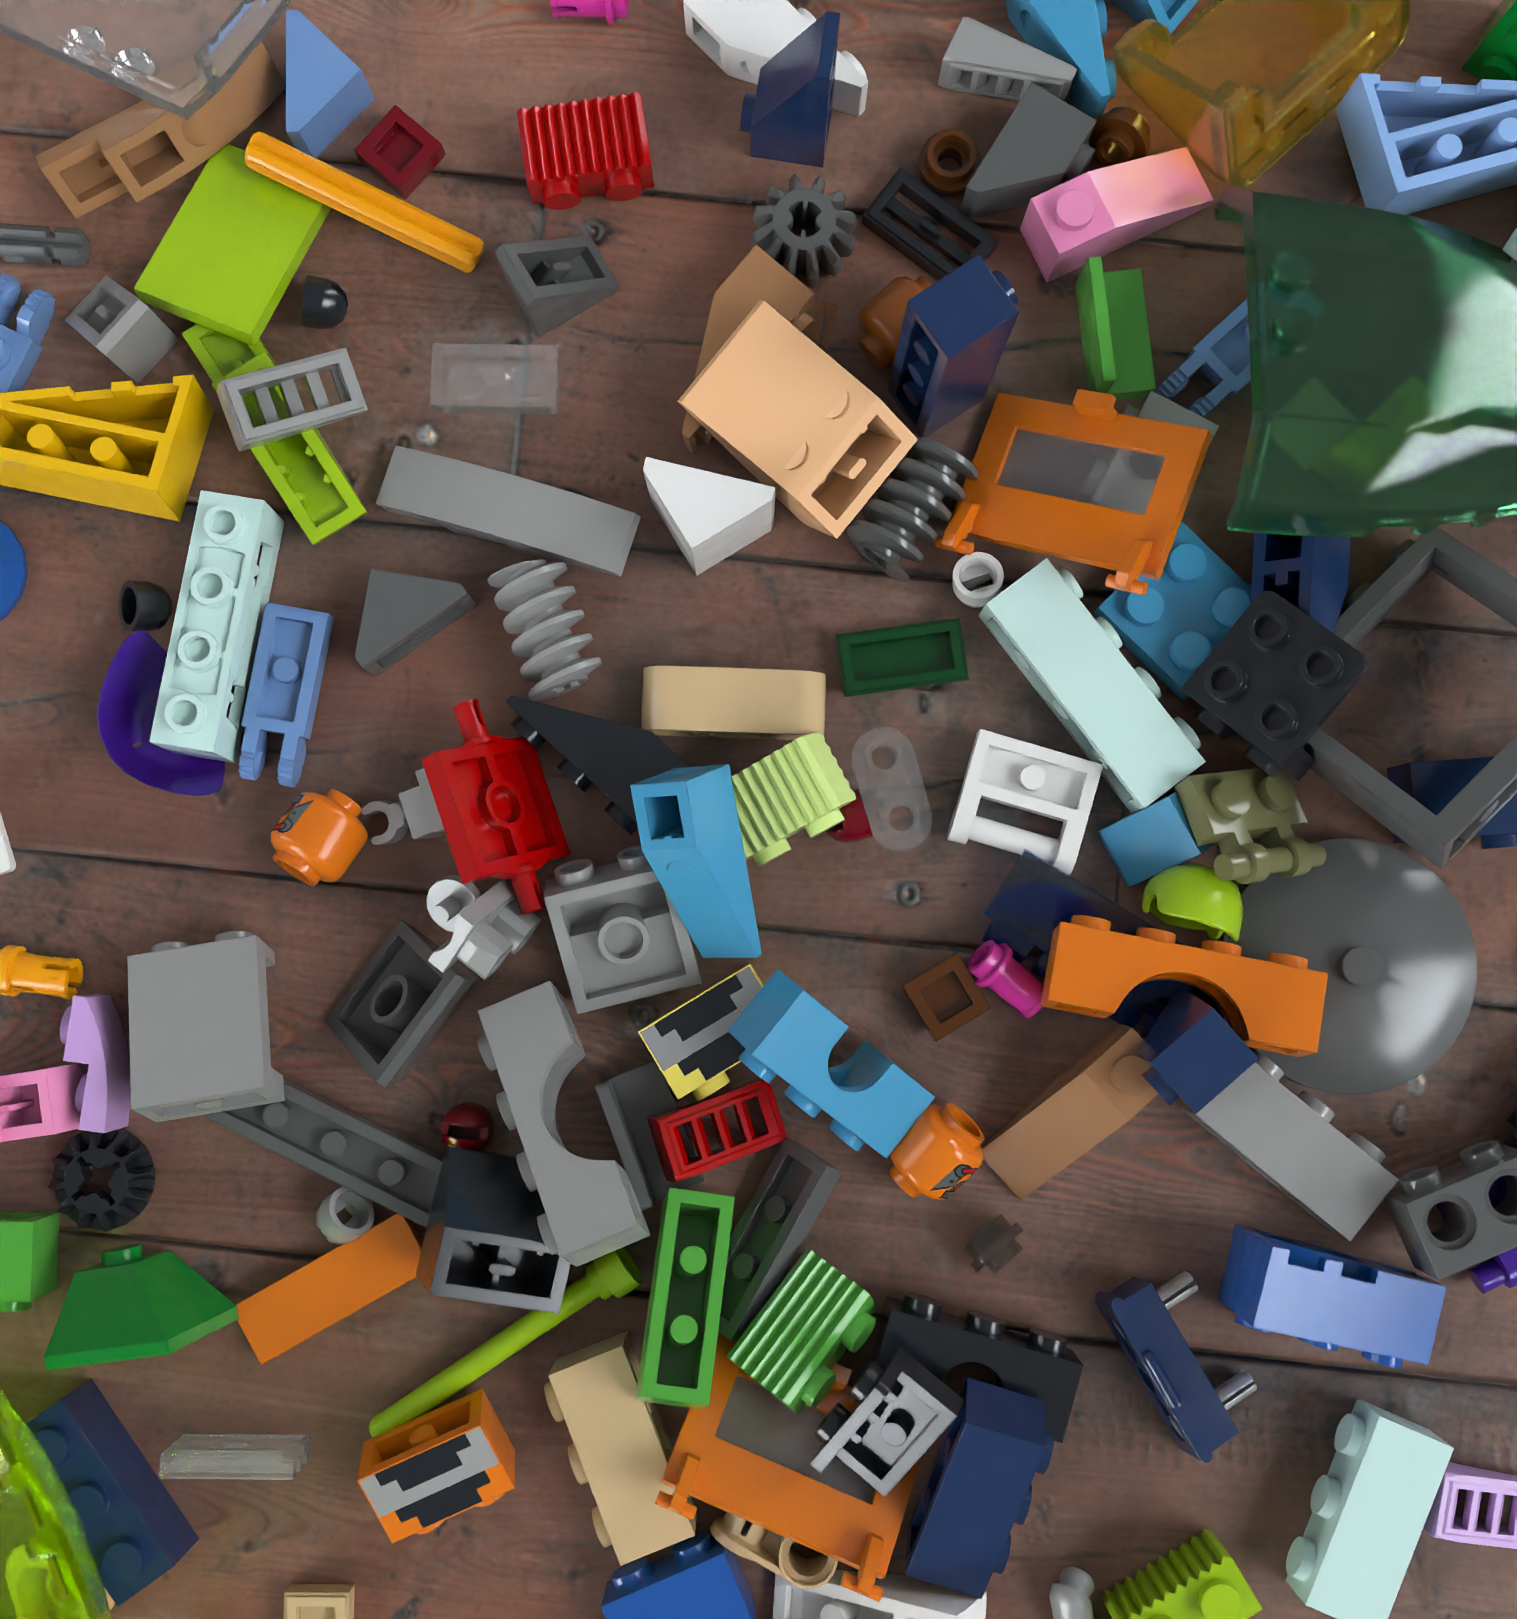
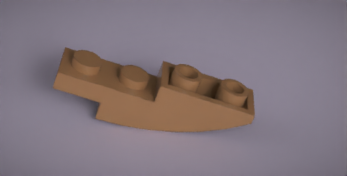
[36,28,286,219]

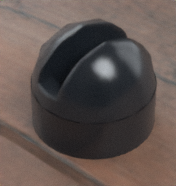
[302,275,348,329]
[118,580,173,632]

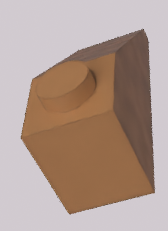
[981,1023,1158,1201]

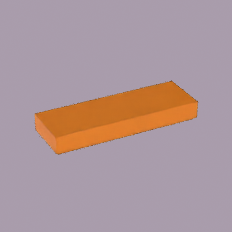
[235,1213,423,1365]

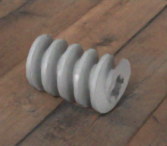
[487,559,602,701]

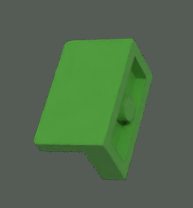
[1075,256,1156,401]

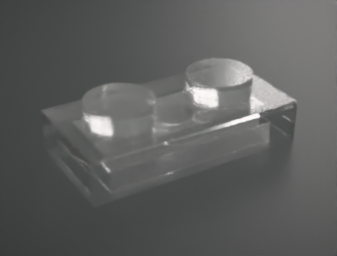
[430,343,560,414]

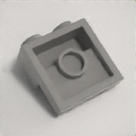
[544,844,702,1014]

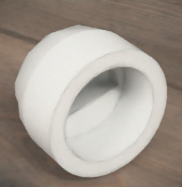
[952,552,1004,608]

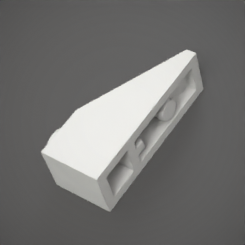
[773,1570,987,1619]

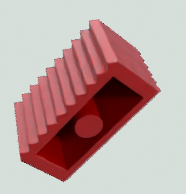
[517,91,654,210]

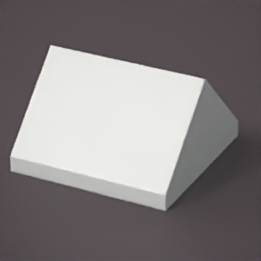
[643,457,775,575]

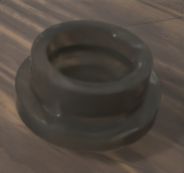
[964,1214,1024,1275]

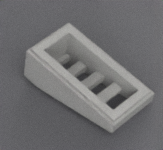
[938,16,1077,102]
[216,347,368,452]

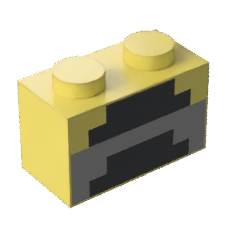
[638,963,764,1101]

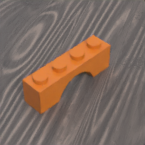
[1040,915,1328,1057]

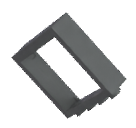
[1303,524,1517,870]

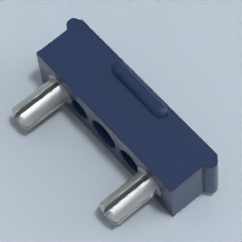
[1095,1271,1257,1463]

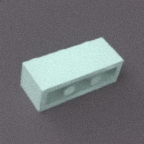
[1286,1398,1454,1619]

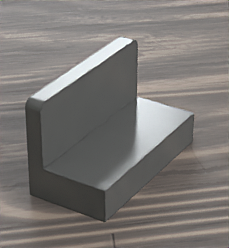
[595,1060,705,1211]

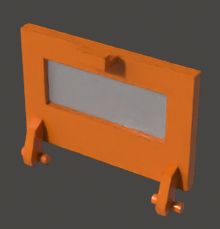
[935,389,1212,596]
[655,1332,922,1602]

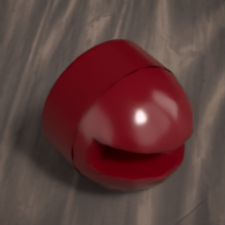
[826,788,873,843]
[440,1102,494,1150]

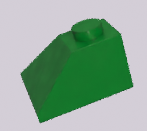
[44,1243,239,1371]

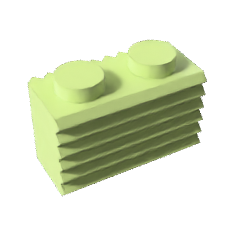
[731,732,856,867]

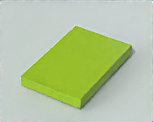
[134,144,331,346]

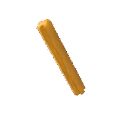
[244,132,484,273]

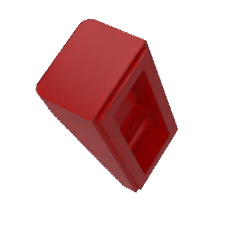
[647,1079,788,1183]

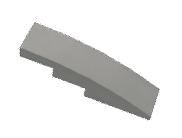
[376,445,641,577]

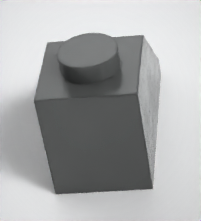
[960,82,1097,219]

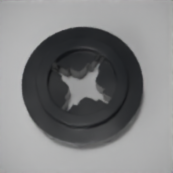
[48,1129,155,1232]

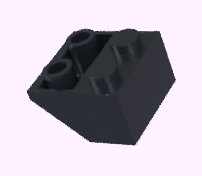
[416,1144,571,1313]

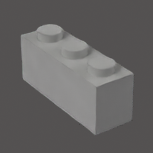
[1179,1049,1399,1242]

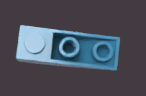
[1005,0,1117,120]
[630,764,762,958]

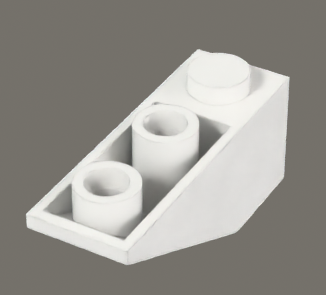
[683,0,868,117]

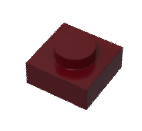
[354,105,446,200]

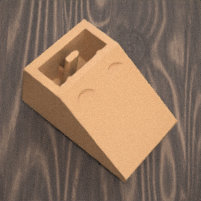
[677,300,918,539]

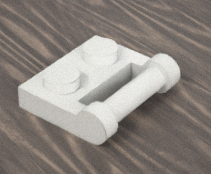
[947,729,1103,875]

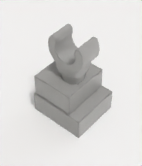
[361,768,446,845]

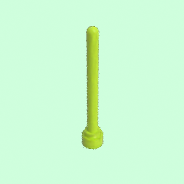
[369,1247,643,1437]

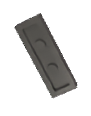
[718,1137,842,1343]

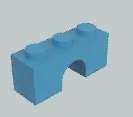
[727,969,935,1158]

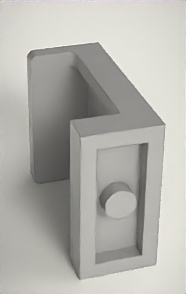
[127,931,285,1123]

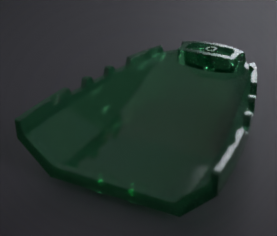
[1215,184,1517,537]

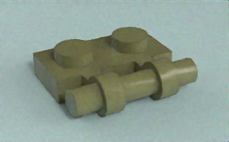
[1174,768,1326,884]

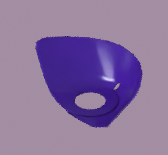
[97,630,225,796]

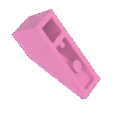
[1020,147,1214,283]

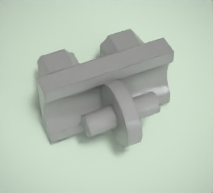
[426,875,541,980]

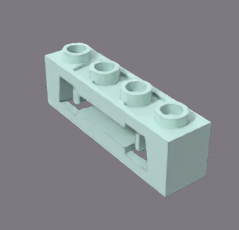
[149,490,284,763]

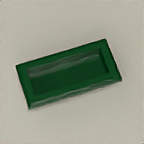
[835,618,969,697]

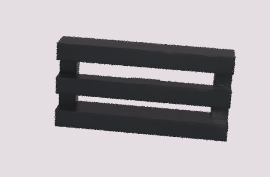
[861,167,998,281]

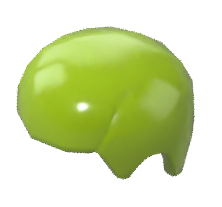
[1142,863,1243,943]

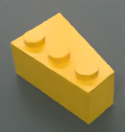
[0,375,214,522]

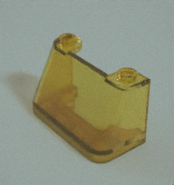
[1113,0,1410,190]

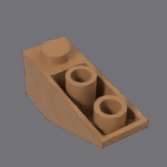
[682,245,816,455]

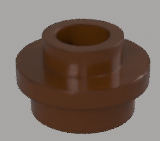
[1088,107,1150,166]
[919,129,981,194]

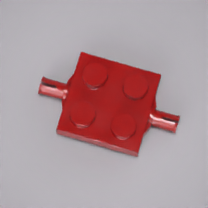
[421,699,571,916]

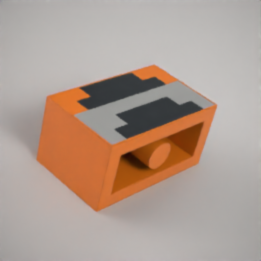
[357,1388,515,1544]

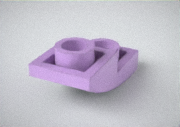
[60,993,131,1133]

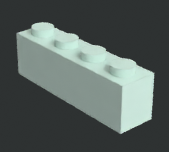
[978,558,1206,813]

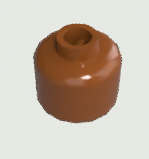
[858,276,932,370]

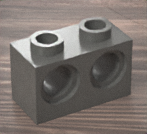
[1384,1140,1517,1280]

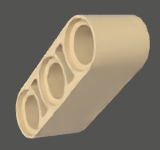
[641,666,826,740]

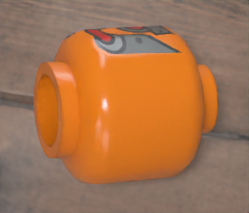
[270,789,368,887]
[889,1103,985,1201]

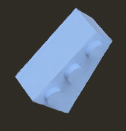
[1335,73,1517,224]

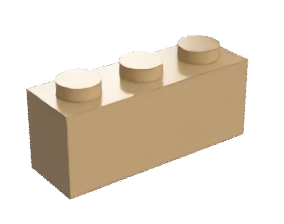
[544,1331,698,1566]

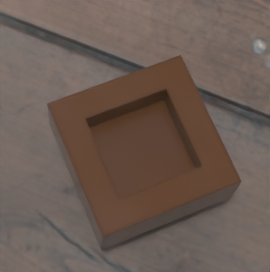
[901,953,991,1042]

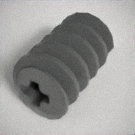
[847,437,979,582]

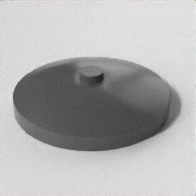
[1217,838,1477,1095]

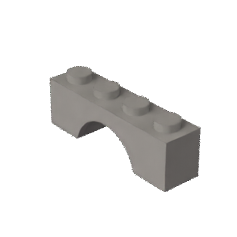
[476,981,650,1267]

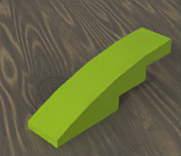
[181,324,368,546]

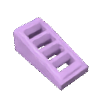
[1423,1462,1517,1549]

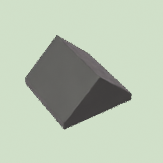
[324,919,480,1087]

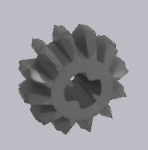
[751,173,856,288]

